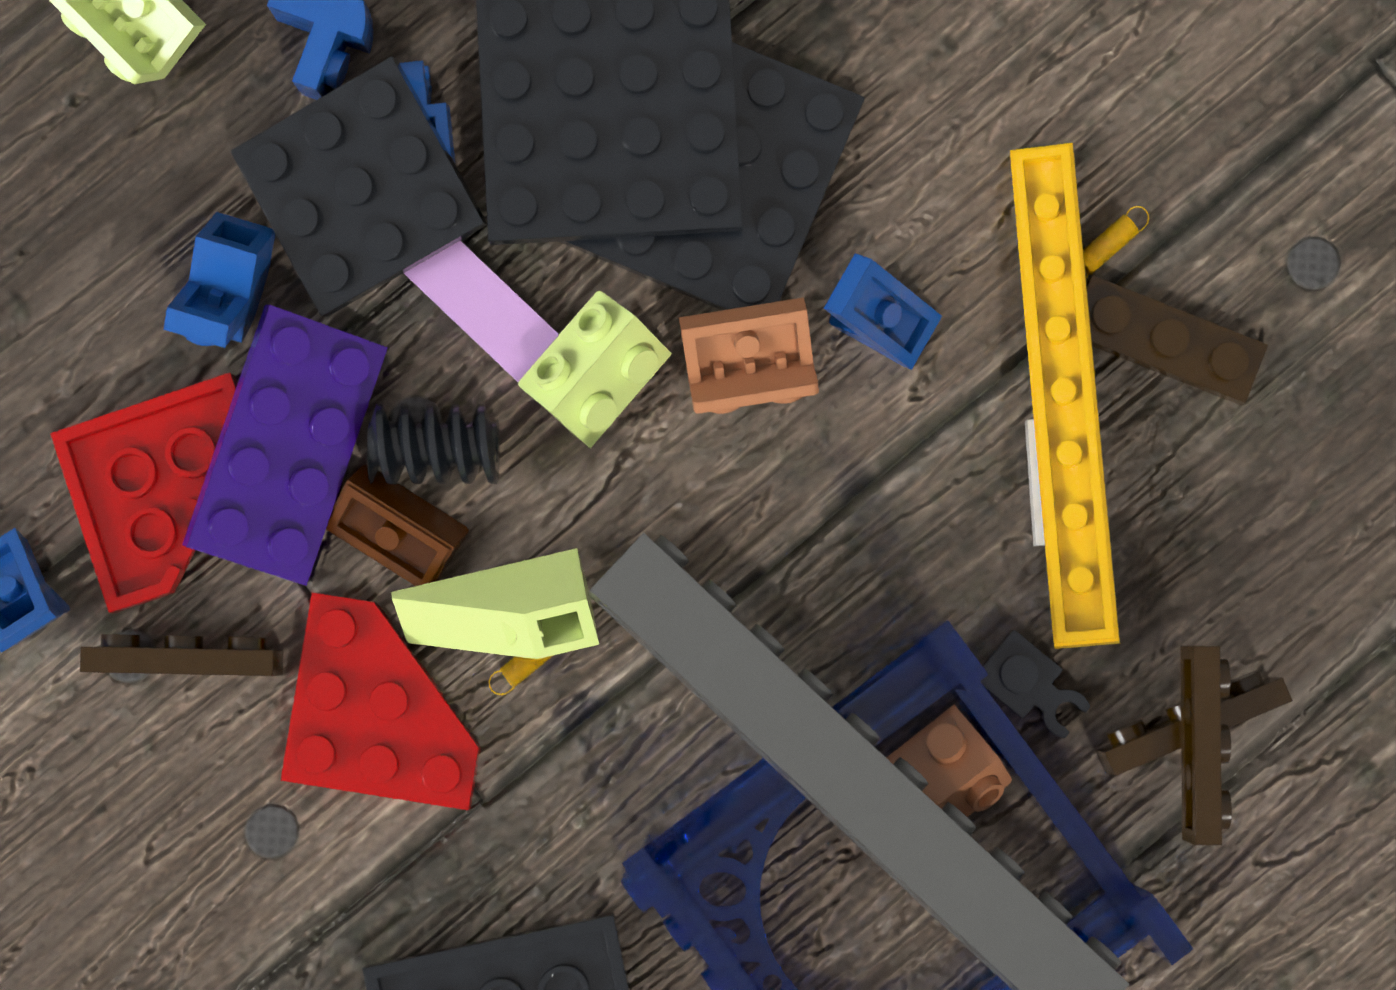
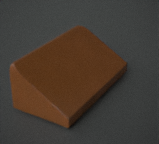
[326,465,469,586]

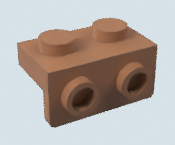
[679,297,819,414]
[886,704,1012,817]

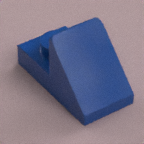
[824,253,942,370]
[0,528,70,653]

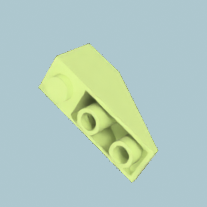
[391,548,599,659]

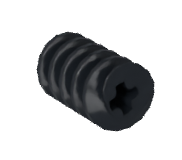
[367,404,500,484]

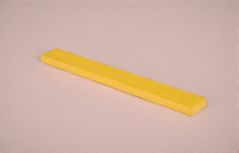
[1010,143,1120,649]

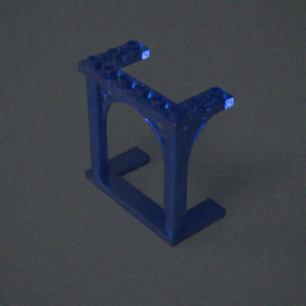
[620,620,1194,990]

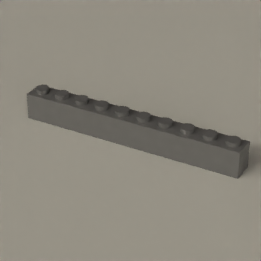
[588,532,1129,990]

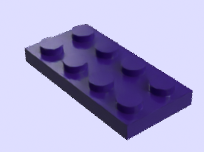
[182,305,388,586]

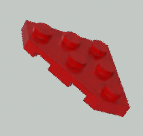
[50,372,238,614]
[280,592,481,810]

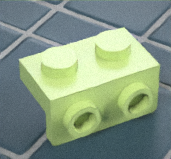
[50,0,206,84]
[518,291,672,448]

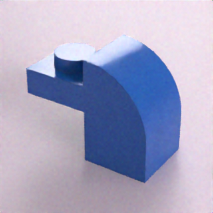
[267,0,374,100]
[163,212,275,348]

